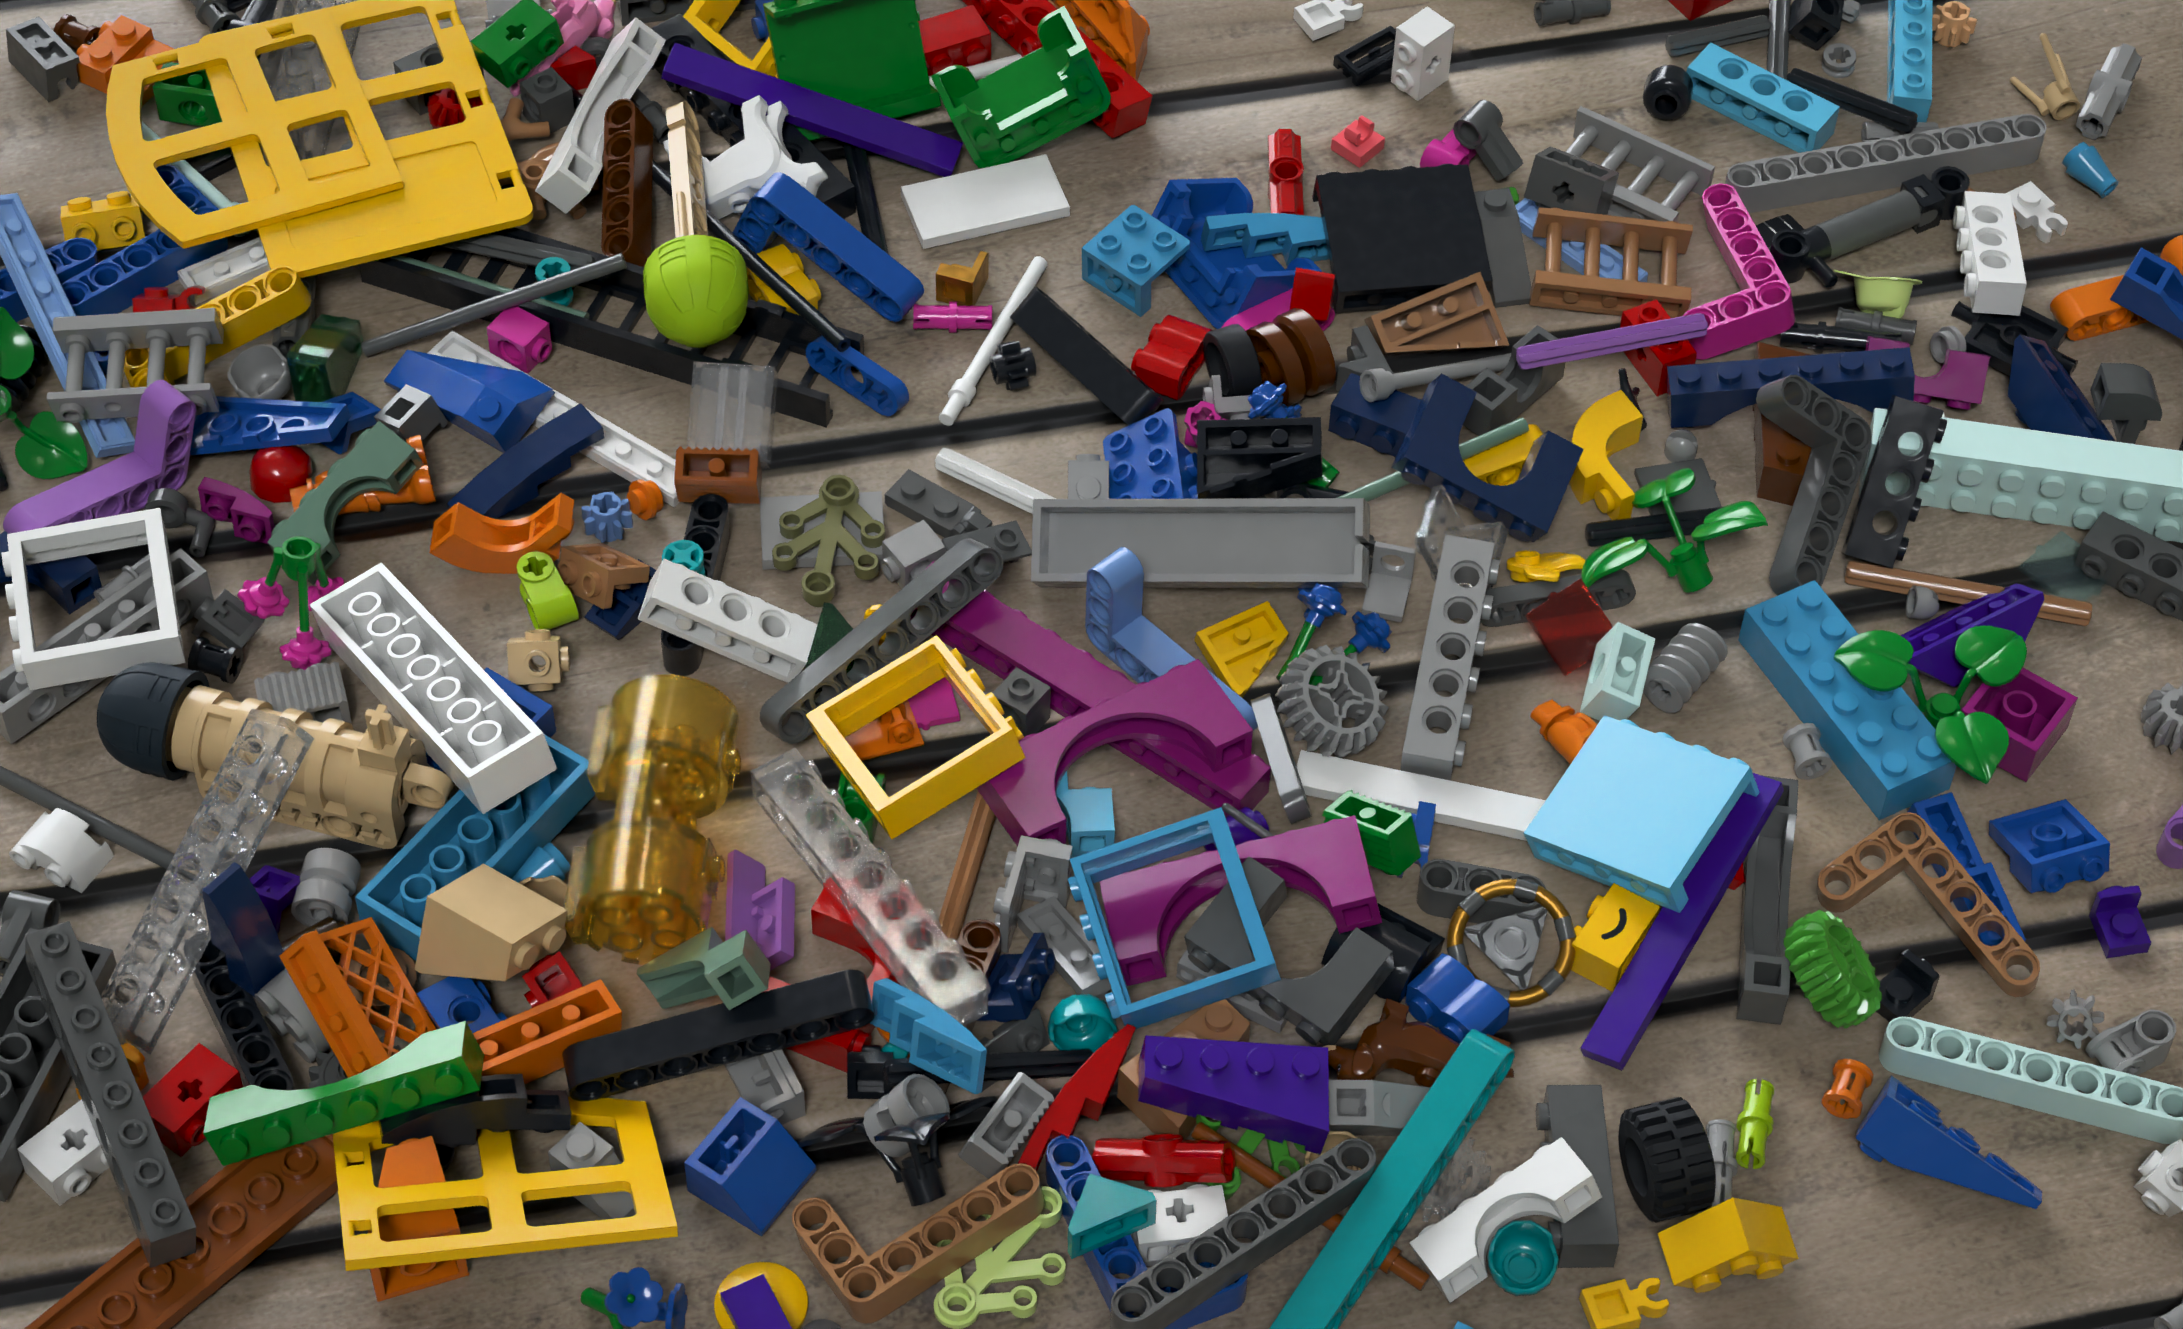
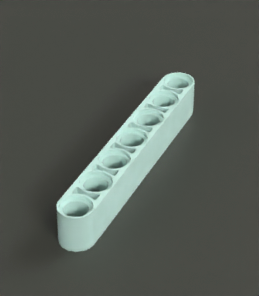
[1879,1016,2183,1145]

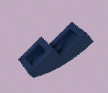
[584,559,657,640]

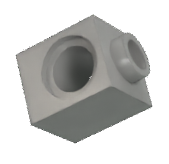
[880,520,947,589]

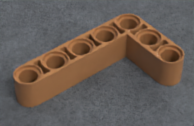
[1817,812,2040,997]
[792,1163,1044,1324]

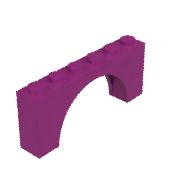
[976,659,1253,847]
[1099,815,1382,986]

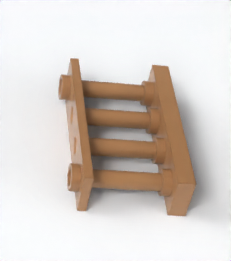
[1529,207,1693,318]

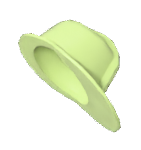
[1833,270,1922,318]

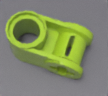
[516,551,579,630]

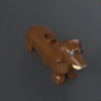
[1323,998,1514,1087]

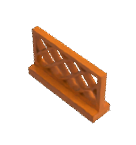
[279,917,436,1078]

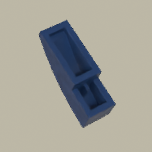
[202,862,285,997]

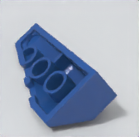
[384,350,555,453]
[1855,1075,2042,1209]

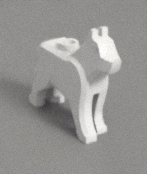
[663,95,828,219]

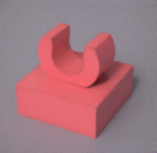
[1331,115,1385,168]

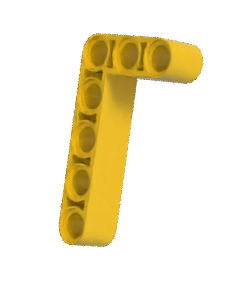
[124,266,312,388]

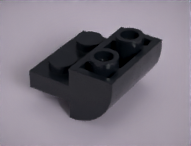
[1321,903,1445,1003]

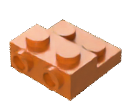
[76,15,178,106]

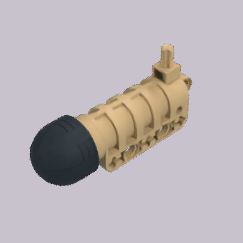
[97,662,453,849]

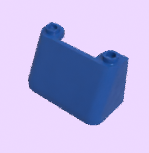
[1152,178,1322,329]

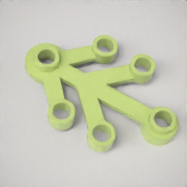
[934,1186,1066,1329]

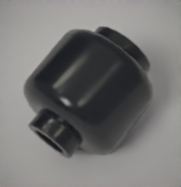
[1643,65,1693,121]

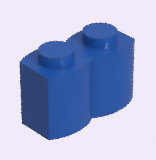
[1406,953,1510,1044]

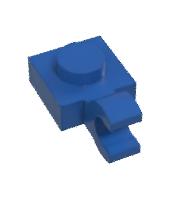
[1397,801,1436,878]

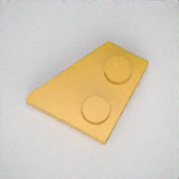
[1194,601,1289,698]

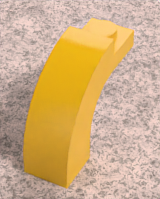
[1569,390,1643,520]

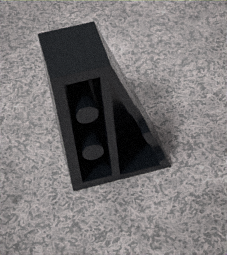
[1197,417,1323,499]

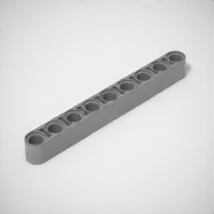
[1725,114,2047,213]

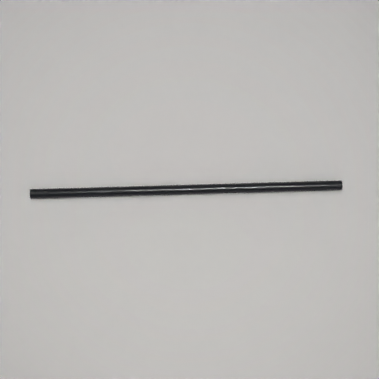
[568,84,851,352]

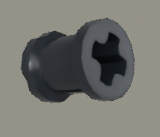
[188,637,244,684]

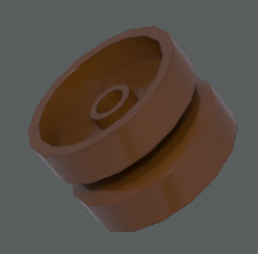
[1246,308,1336,407]

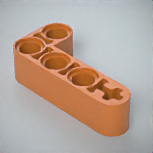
[2050,235,2183,341]

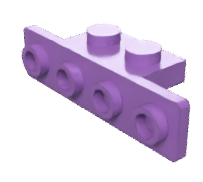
[725,849,795,971]

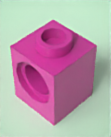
[486,306,552,374]

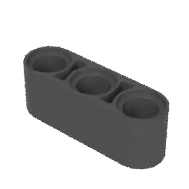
[1417,859,1546,924]

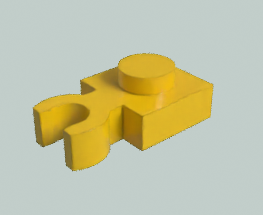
[1579,1278,1669,1329]

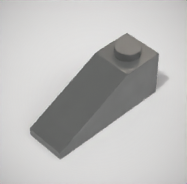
[1474,188,1531,308]

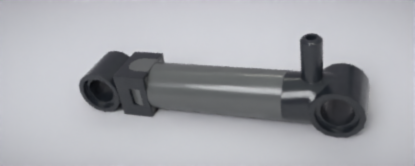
[1770,166,1970,287]

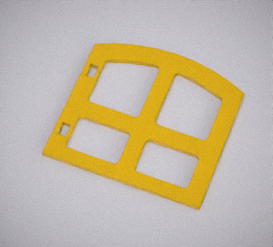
[106,9,404,249]
[333,1097,678,1271]

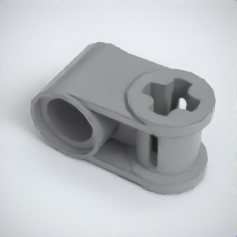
[2085,1009,2176,1076]

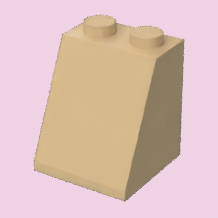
[415,863,568,981]

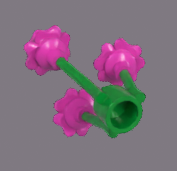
[237,536,344,670]

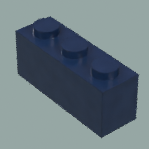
[1328,373,1421,457]

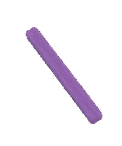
[1516,313,1708,370]

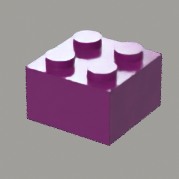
[1961,668,2078,782]

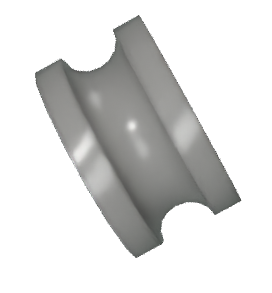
[1822,43,1856,78]

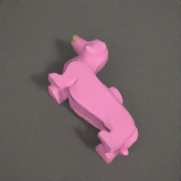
[510,0,617,97]

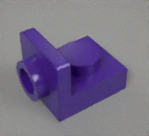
[249,865,300,934]
[2089,885,2152,959]

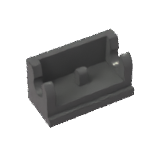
[6,16,80,102]

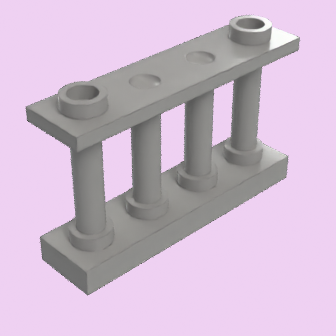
[1565,106,1715,222]
[47,308,224,423]

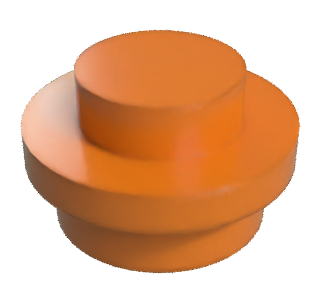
[627,479,663,520]

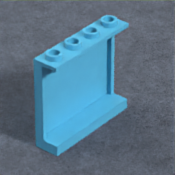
[1524,715,1760,913]

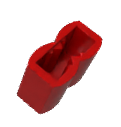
[1131,315,1212,400]

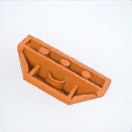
[1052,0,1150,81]

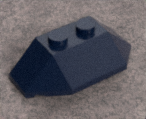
[2008,335,2116,442]

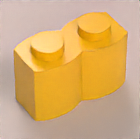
[746,244,821,315]

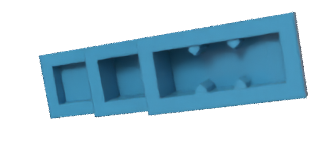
[1201,213,1329,266]
[870,978,987,1094]

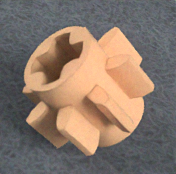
[1932,1,1977,47]

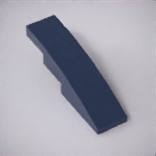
[447,403,604,519]

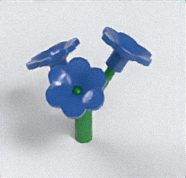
[581,1267,688,1329]

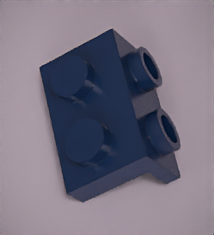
[973,933,1056,1022]

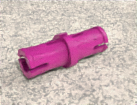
[913,301,992,333]

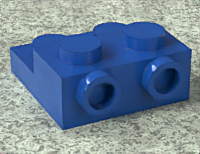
[1989,799,2110,893]

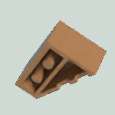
[1364,272,1509,355]
[1117,999,1250,1140]

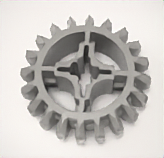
[1275,644,1389,758]

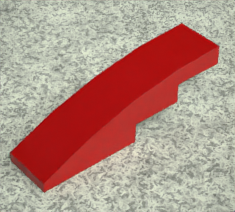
[1018,1024,1136,1172]

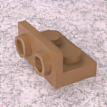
[557,543,650,609]

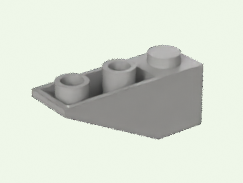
[1329,1080,1431,1136]

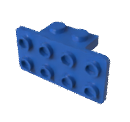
[1103,408,1198,499]

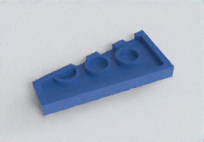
[190,396,351,455]

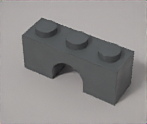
[1463,325,1566,436]

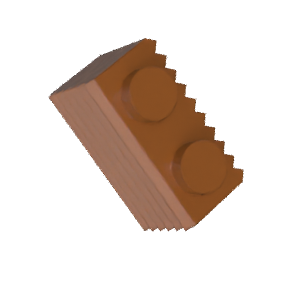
[674,446,762,504]

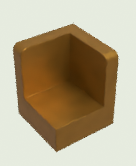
[936,251,989,306]

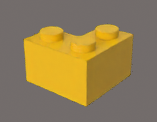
[1658,1197,1799,1293]

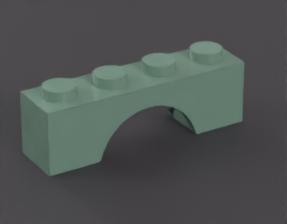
[267,421,423,585]

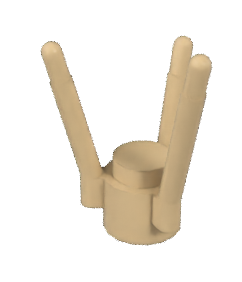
[2010,33,2080,120]

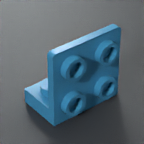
[1082,205,1190,317]

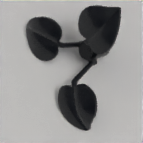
[797,1096,998,1206]

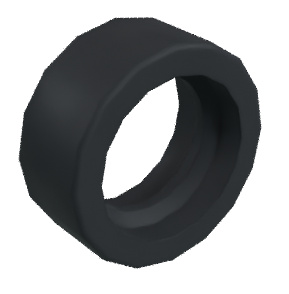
[1203,324,1262,397]

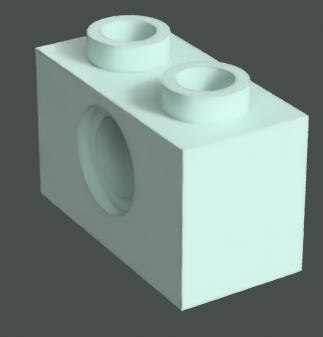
[1580,622,1655,721]

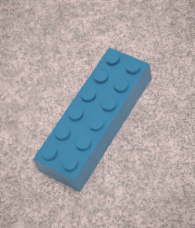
[1738,580,1957,820]
[355,734,596,961]

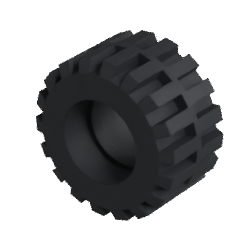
[1618,1097,1716,1223]

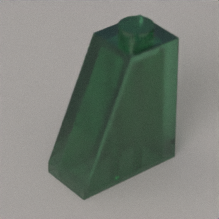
[287,314,363,402]

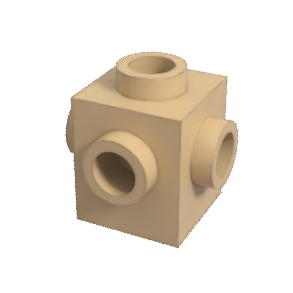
[507,629,570,691]

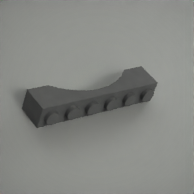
[1736,775,1798,1025]

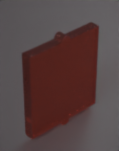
[1524,578,1613,676]

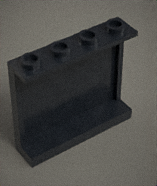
[1312,164,1493,313]

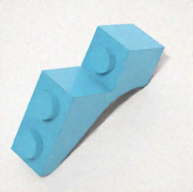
[1056,771,1115,857]

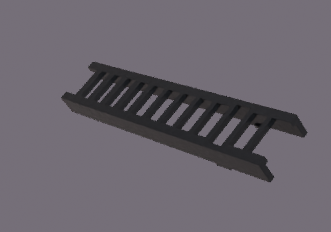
[359,227,864,428]

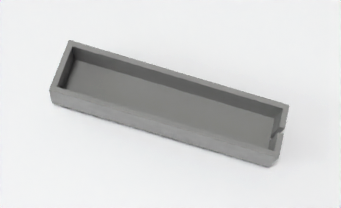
[1031,498,1370,588]

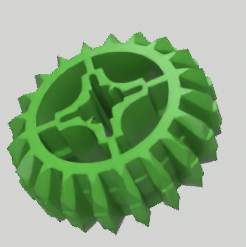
[1783,910,1882,1029]

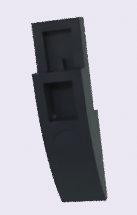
[379,1074,572,1147]

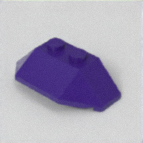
[1900,583,2045,687]

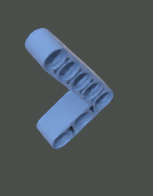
[1085,547,1258,731]

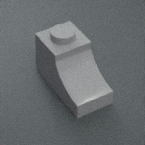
[548,1122,636,1220]

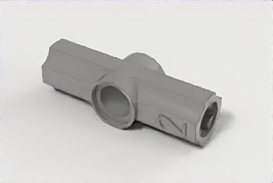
[2076,43,2142,140]

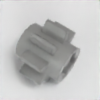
[2047,989,2104,1049]

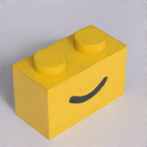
[1571,883,1660,992]

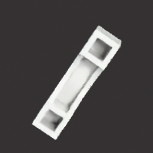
[1409,1137,1602,1303]

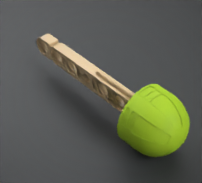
[643,100,749,348]

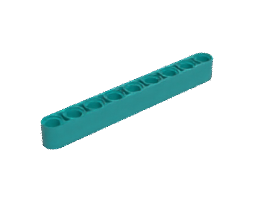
[1269,1029,1515,1329]

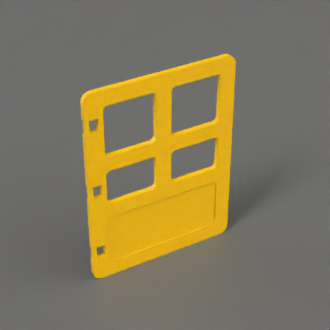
[198,0,534,278]

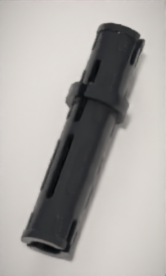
[1780,321,1902,353]

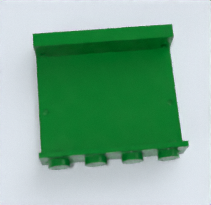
[763,0,941,141]

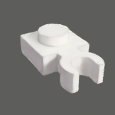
[1293,0,1363,41]
[2005,181,2068,243]

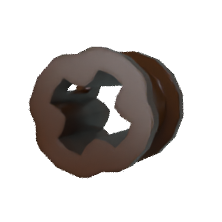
[53,14,100,50]

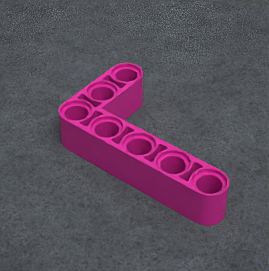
[1683,183,1795,360]

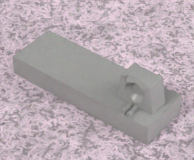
[1017,896,1111,1003]

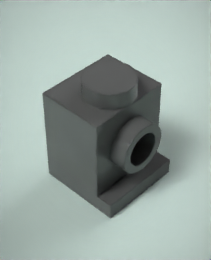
[374,384,449,442]

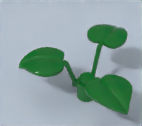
[0,307,88,480]
[1582,468,1768,593]
[1834,626,2027,784]

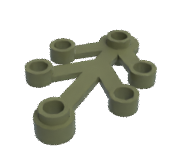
[772,475,885,607]

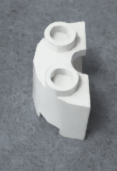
[9,808,114,893]

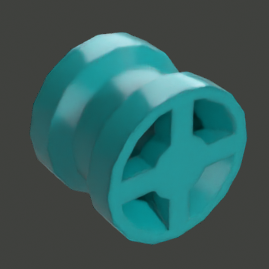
[662,540,705,576]

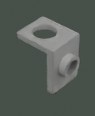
[1361,541,1416,622]

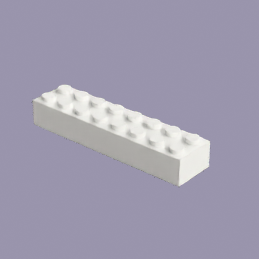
[310,562,557,814]

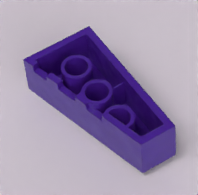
[1138,1035,1329,1155]

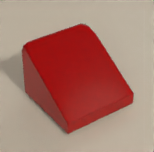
[550,45,597,90]
[1290,267,1335,321]

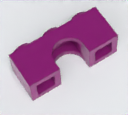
[1865,336,1990,410]

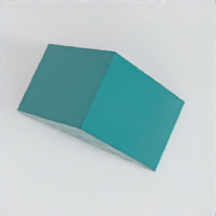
[1067,1173,1157,1259]

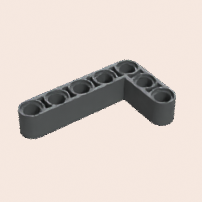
[1756,375,1872,596]

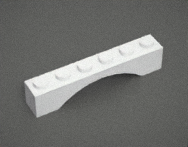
[535,18,666,214]

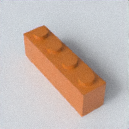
[473,979,622,1084]

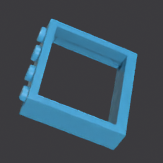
[1068,807,1281,1030]

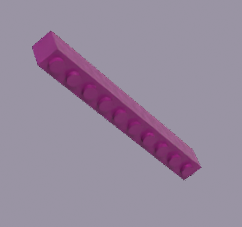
[910,561,1271,817]

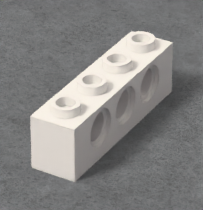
[1953,191,2027,316]
[638,559,818,683]

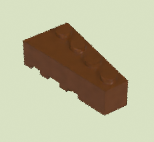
[1752,342,1812,506]

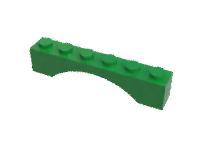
[203,1021,484,1166]

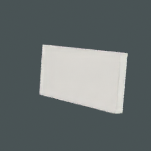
[901,154,1070,249]

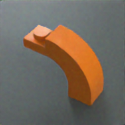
[429,493,574,574]

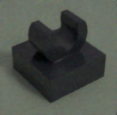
[847,1045,893,1099]

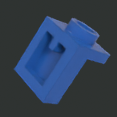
[321,391,381,454]

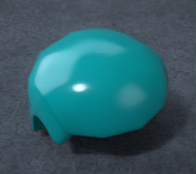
[1048,994,1118,1053]
[1487,1220,1559,1296]

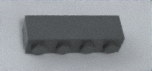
[1536,1085,1619,1268]

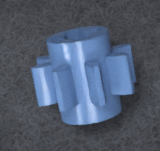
[581,491,633,543]

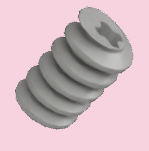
[1643,623,1728,713]

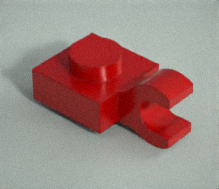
[132,285,205,313]

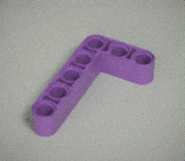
[3,379,196,534]

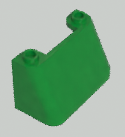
[931,6,1111,169]

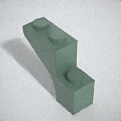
[637,927,771,1010]

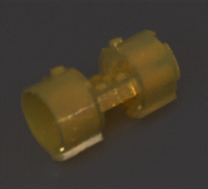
[564,674,741,965]

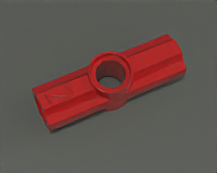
[1267,129,1304,215]
[1092,1134,1235,1187]

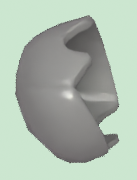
[228,344,293,400]

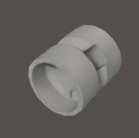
[291,848,361,927]
[863,1074,950,1158]

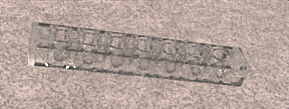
[101,708,314,1055]
[751,748,991,1027]

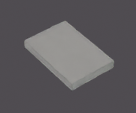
[760,491,884,570]

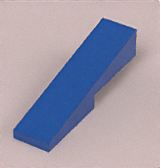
[1907,792,2026,946]

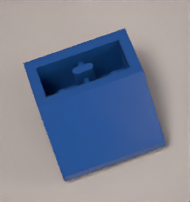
[684,1097,817,1237]

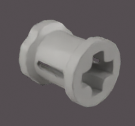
[1782,723,1832,780]

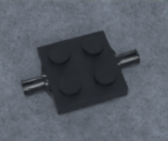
[1951,301,2078,376]

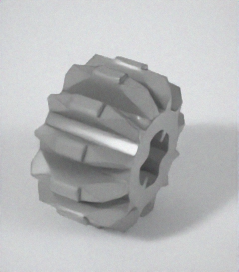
[2141,682,2183,755]

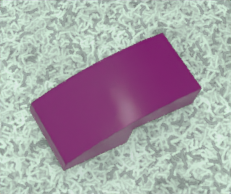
[198,477,275,544]

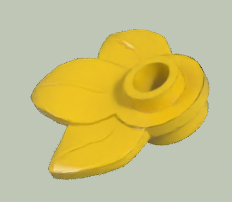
[1507,550,1586,582]

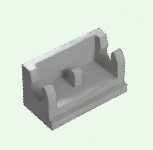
[725,1049,806,1125]

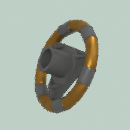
[1447,878,1576,1007]

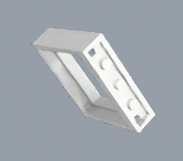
[1,508,185,690]

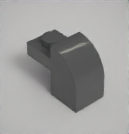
[2090,363,2162,444]

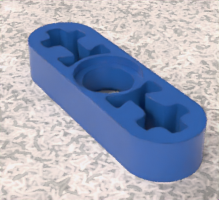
[806,335,909,416]

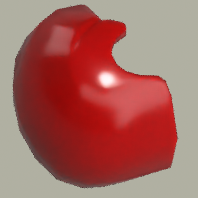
[249,445,312,503]

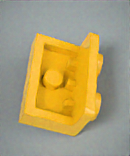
[60,191,146,251]

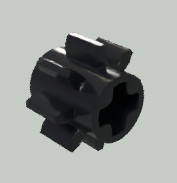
[989,341,1036,391]

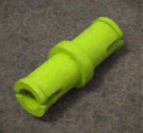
[1735,1079,1775,1169]

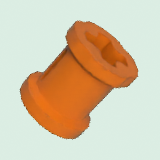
[1822,1059,1874,1119]

